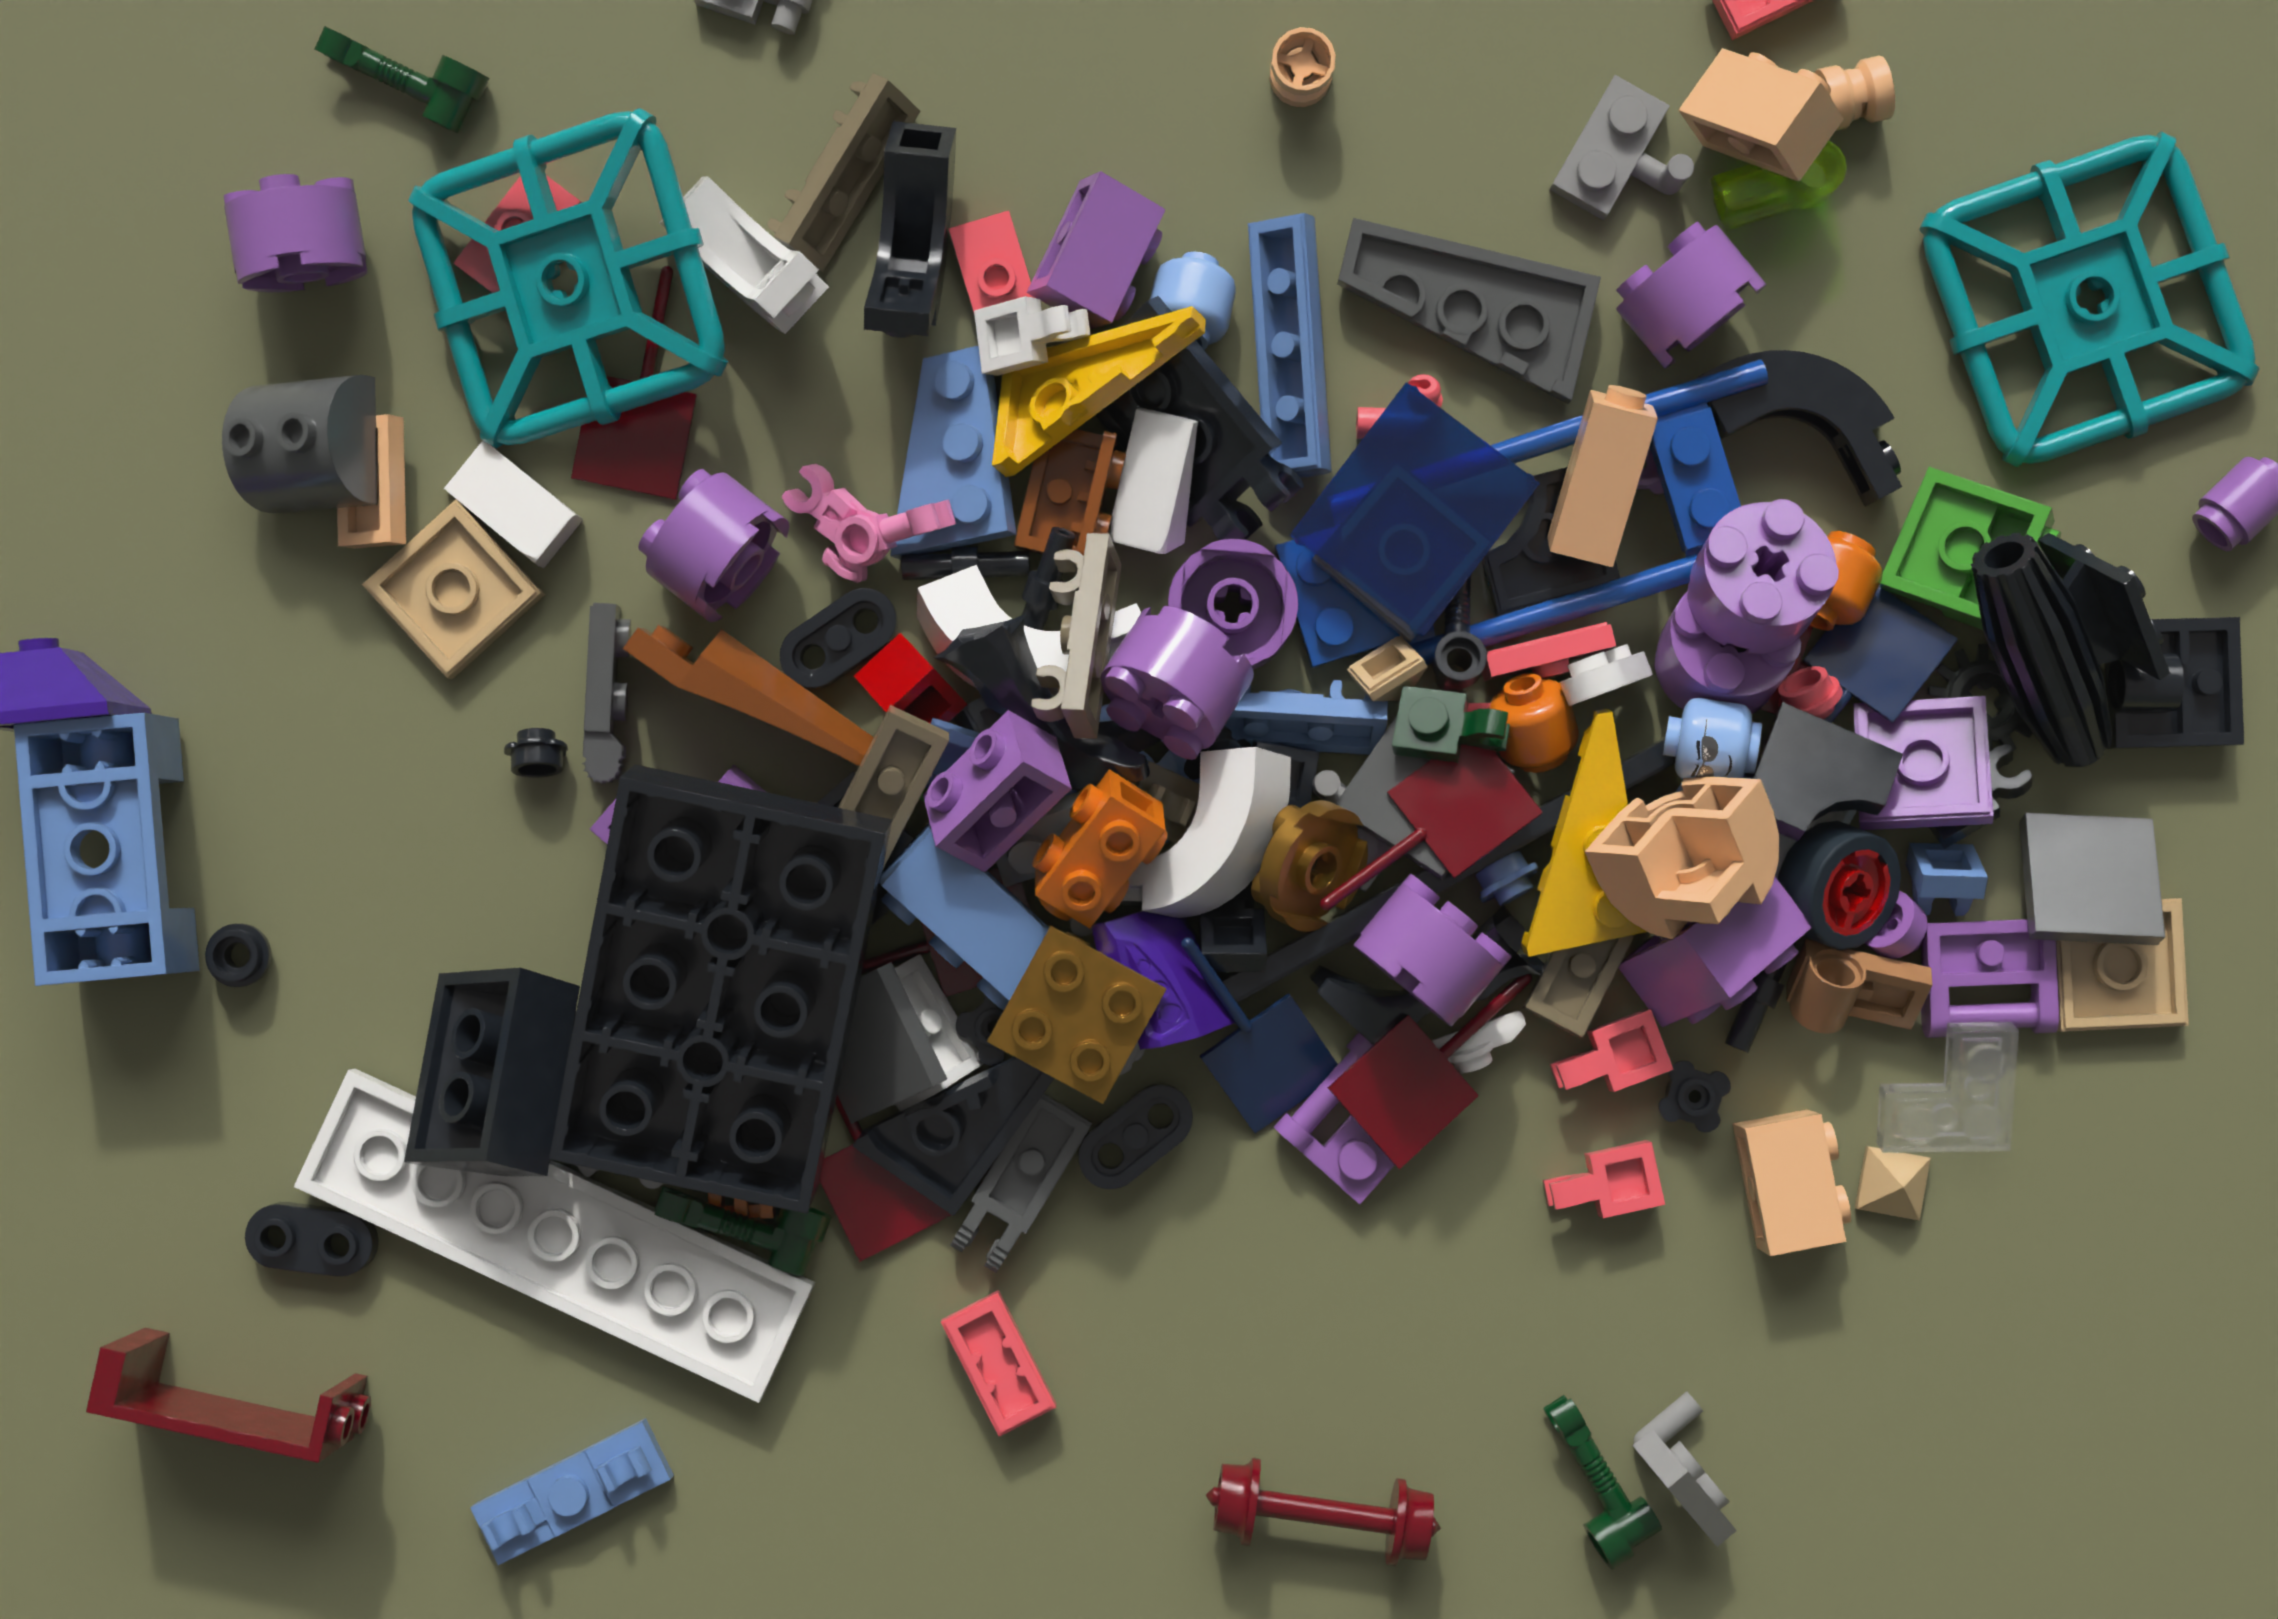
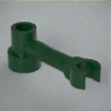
[314,26,490,134]
[654,1186,832,1276]
[1543,1395,1662,1570]

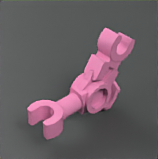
[782,464,956,583]

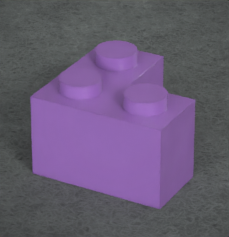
[1619,877,1812,1027]

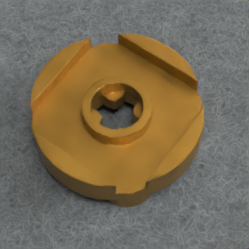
[1251,800,1368,932]

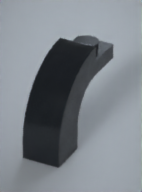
[864,121,956,338]
[1696,350,1902,506]

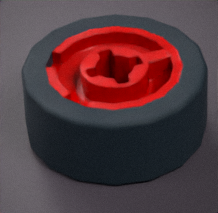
[1778,821,1901,950]

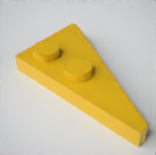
[992,306,1206,477]
[1521,709,1647,957]

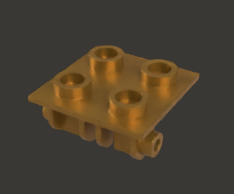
[987,926,1166,1104]

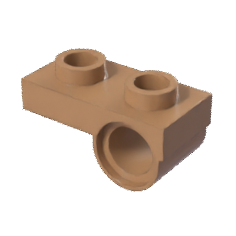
[1786,939,1933,1034]

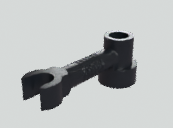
[1432,569,1487,693]

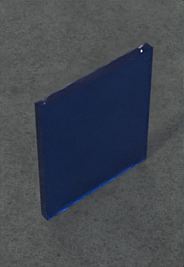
[1290,382,1540,636]

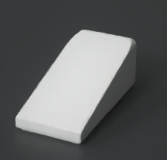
[1110,407,1198,554]
[444,441,583,568]

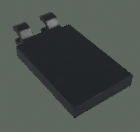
[1096,296,1304,540]

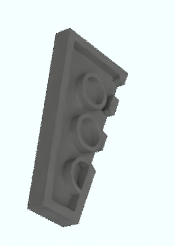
[1337,218,1601,404]

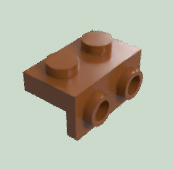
[1014,429,1126,556]

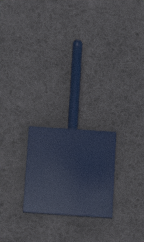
[1803,586,1958,723]
[1181,937,1338,1134]

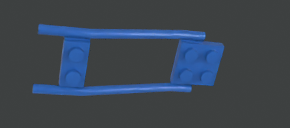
[1274,359,1768,668]

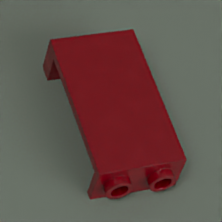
[86,1328,371,1463]

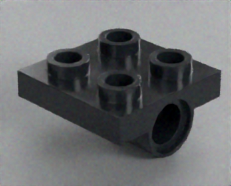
[2105,617,2244,749]

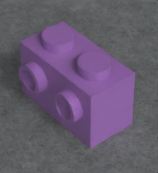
[1026,171,1166,329]
[923,710,1072,872]

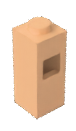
[1547,385,1658,567]

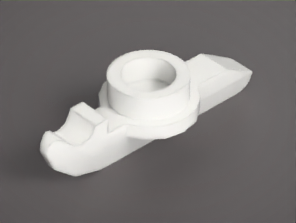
[1432,1011,1526,1073]

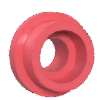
[1778,666,1843,719]

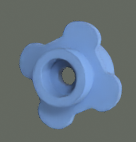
[1476,851,1539,906]

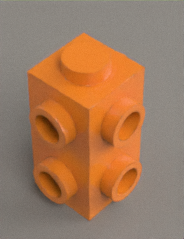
[1032,769,1167,929]

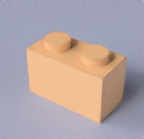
[1678,48,1844,182]
[1733,1109,1851,1256]

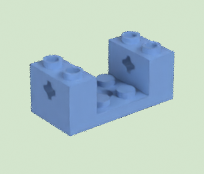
[14,713,200,986]

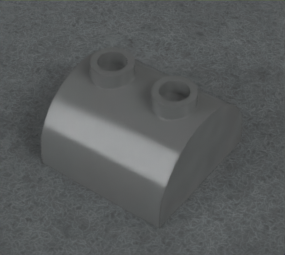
[222,375,377,514]

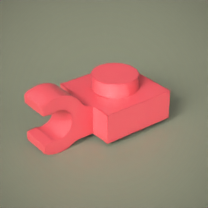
[1549,1009,1674,1092]
[1543,1140,1665,1219]

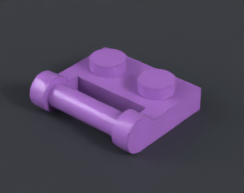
[1921,919,2059,1038]
[1274,1032,1395,1204]

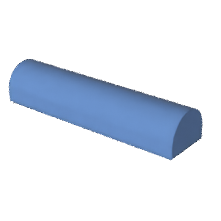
[1248,213,1332,478]

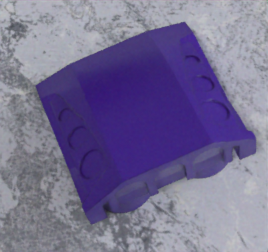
[1092,911,1235,1050]

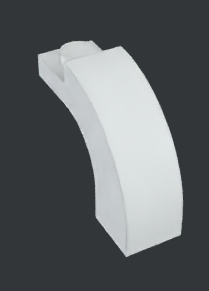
[659,176,829,334]
[917,565,1141,697]
[1120,747,1291,918]

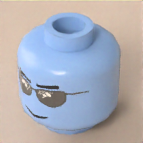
[1663,698,1762,779]

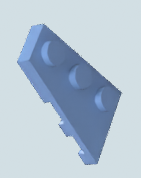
[890,346,1017,560]

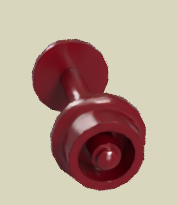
[1205,1458,1441,1567]

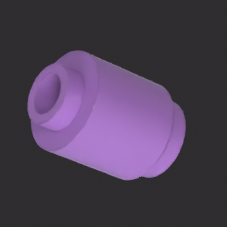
[2192,457,2278,551]

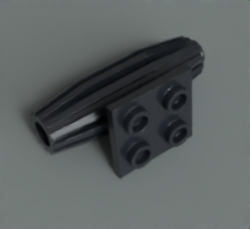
[1971,533,2170,767]

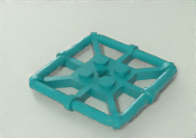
[408,108,729,448]
[1919,131,2260,467]

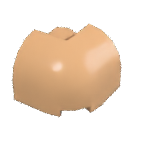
[1585,776,1779,940]

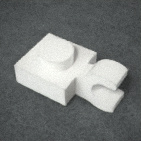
[974,296,1090,376]

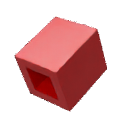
[854,632,968,723]

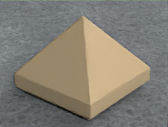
[1347,635,1427,701]
[1855,1146,1931,1221]

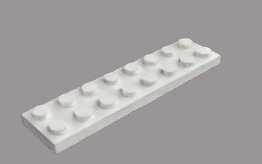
[294,1069,816,1403]

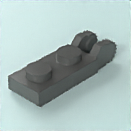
[582,603,631,784]
[950,1093,1093,1273]

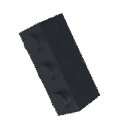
[404,967,580,1176]

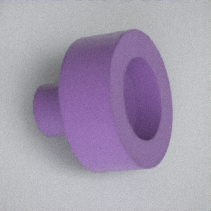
[1864,891,1927,959]

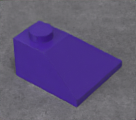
[0,638,152,732]

